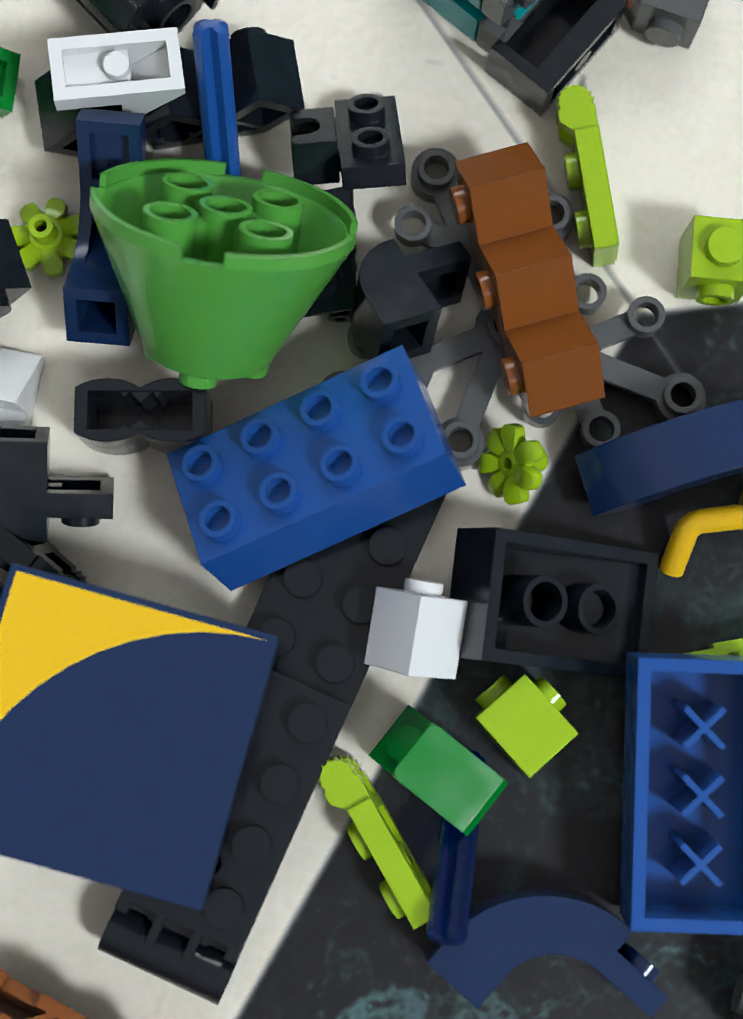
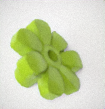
[11,198,79,278]
[477,423,548,505]

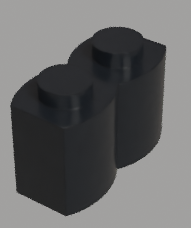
[74,378,213,455]

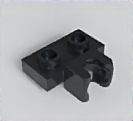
[289,94,406,190]

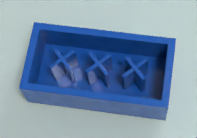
[167,345,466,591]
[619,652,743,935]

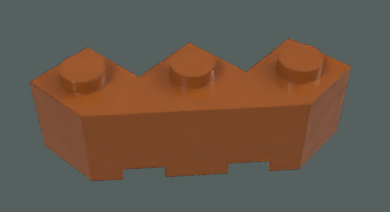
[449,142,605,418]

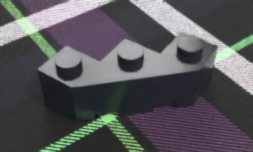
[34,27,305,157]

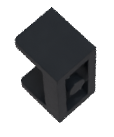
[486,0,627,117]

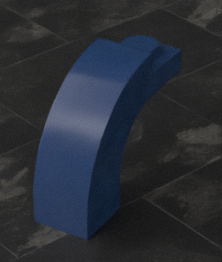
[62,108,148,346]
[574,399,743,517]
[424,889,669,1018]

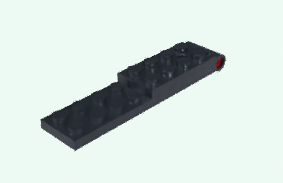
[98,494,447,1005]

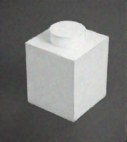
[364,578,468,679]

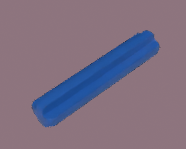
[192,19,241,176]

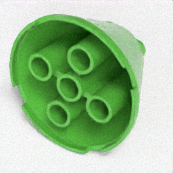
[89,158,358,390]

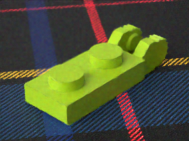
[556,83,620,267]
[318,755,440,929]

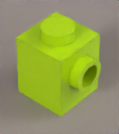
[676,215,743,306]
[472,674,579,778]

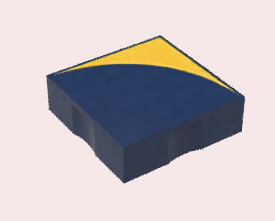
[0,563,280,911]

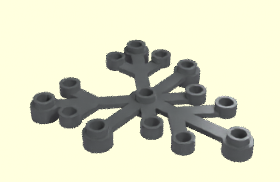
[322,148,706,471]

